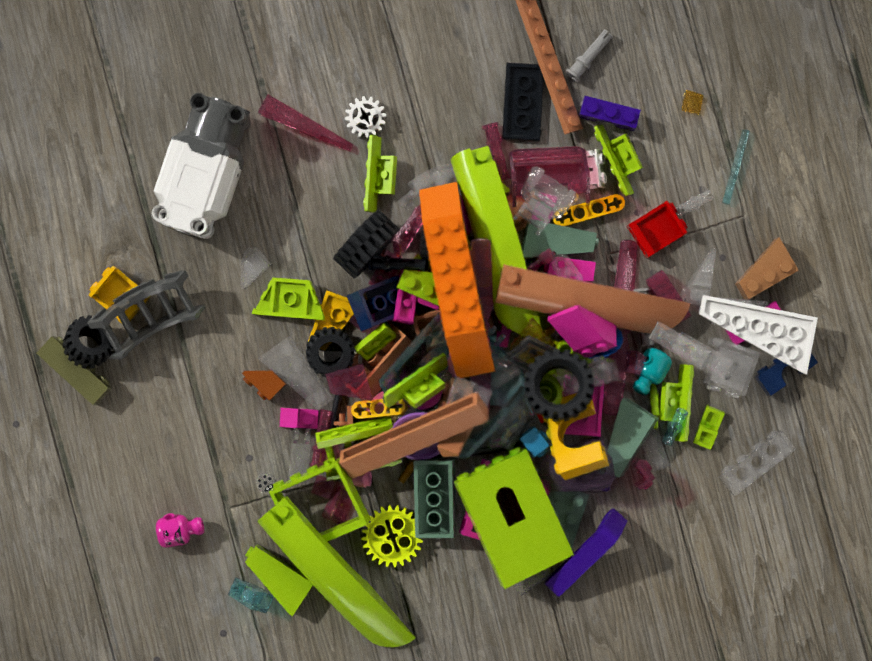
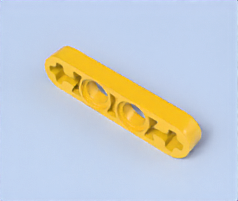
[552,194,625,226]

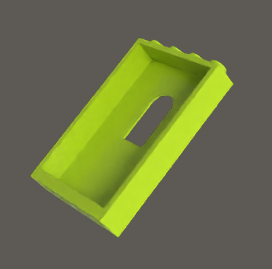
[453,447,574,589]

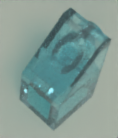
[228,577,274,613]

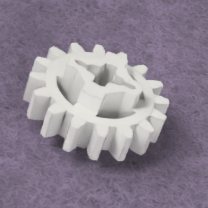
[345,96,386,138]

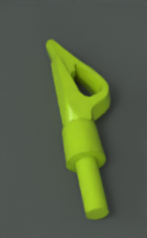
[650,384,660,429]

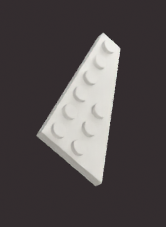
[699,295,818,375]

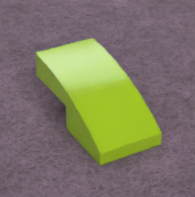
[693,405,725,450]

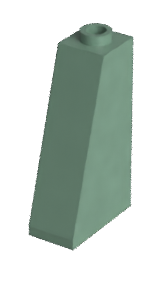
[522,219,599,259]
[604,398,659,478]

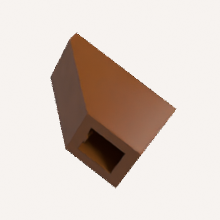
[242,371,287,401]

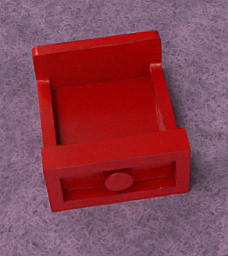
[626,201,688,258]

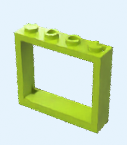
[269,457,371,542]

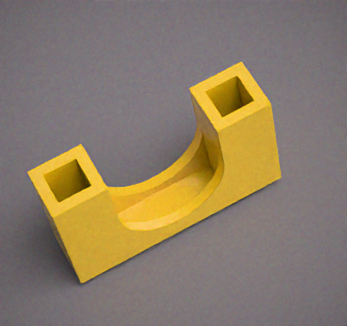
[542,393,609,480]

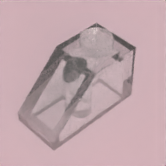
[240,246,273,290]

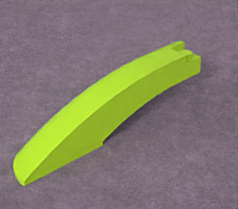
[450,146,543,337]
[257,496,416,647]

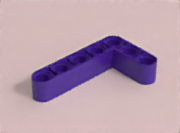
[544,508,628,597]

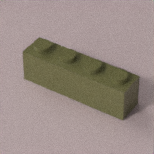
[36,336,112,405]

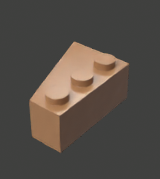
[735,237,799,300]

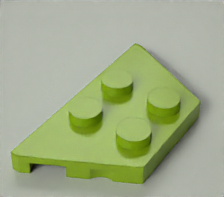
[252,277,325,321]

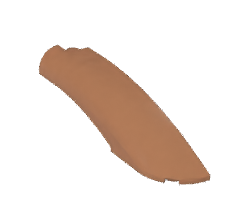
[495,264,691,334]

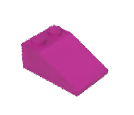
[548,305,617,358]

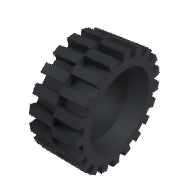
[333,210,400,279]
[524,349,594,422]

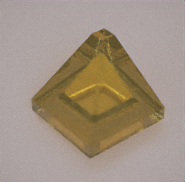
[681,90,704,114]

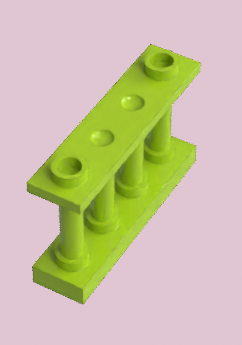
[315,416,402,481]

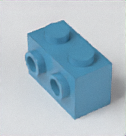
[519,426,549,458]

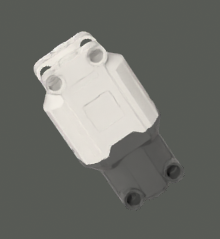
[152,93,251,239]

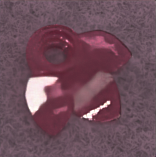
[527,248,556,271]

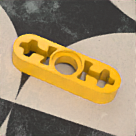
[351,399,408,419]

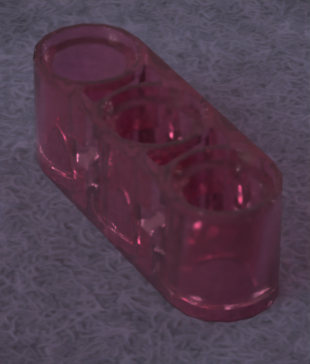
[645,270,692,327]

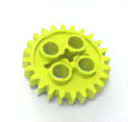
[361,504,423,568]

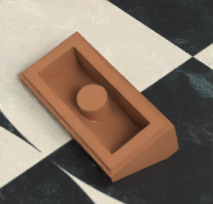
[437,427,473,457]

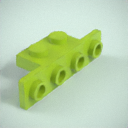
[594,124,643,196]
[363,135,397,213]
[383,353,448,409]
[659,364,694,442]

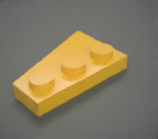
[308,290,354,351]

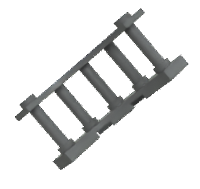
[87,270,206,360]

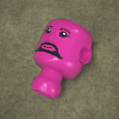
[156,513,205,548]

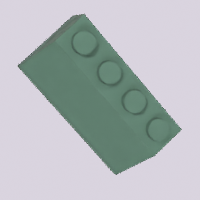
[414,458,456,538]

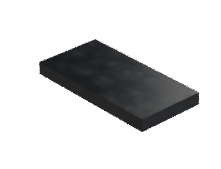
[502,63,544,141]

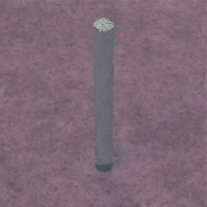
[722,129,750,205]

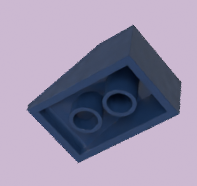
[347,274,418,331]

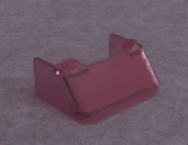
[509,146,590,207]

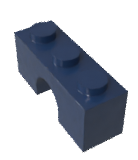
[755,353,818,396]

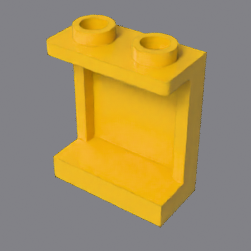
[88,266,151,323]

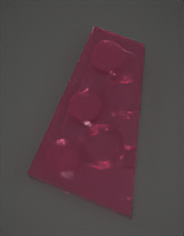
[392,203,422,258]

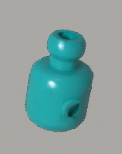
[632,348,672,396]

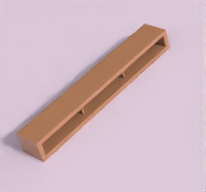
[339,392,488,479]

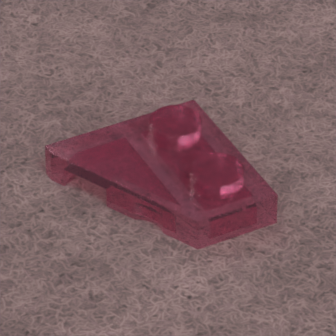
[325,364,373,401]

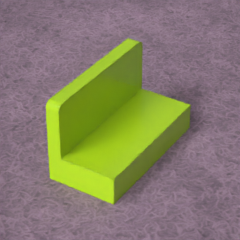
[354,321,397,361]

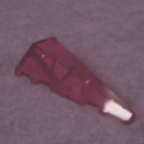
[258,94,353,152]

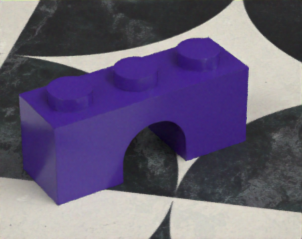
[579,96,641,132]

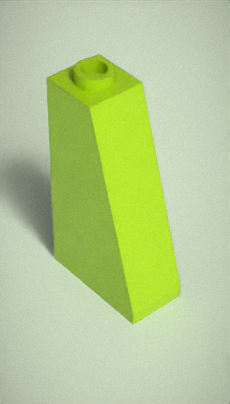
[245,544,313,616]

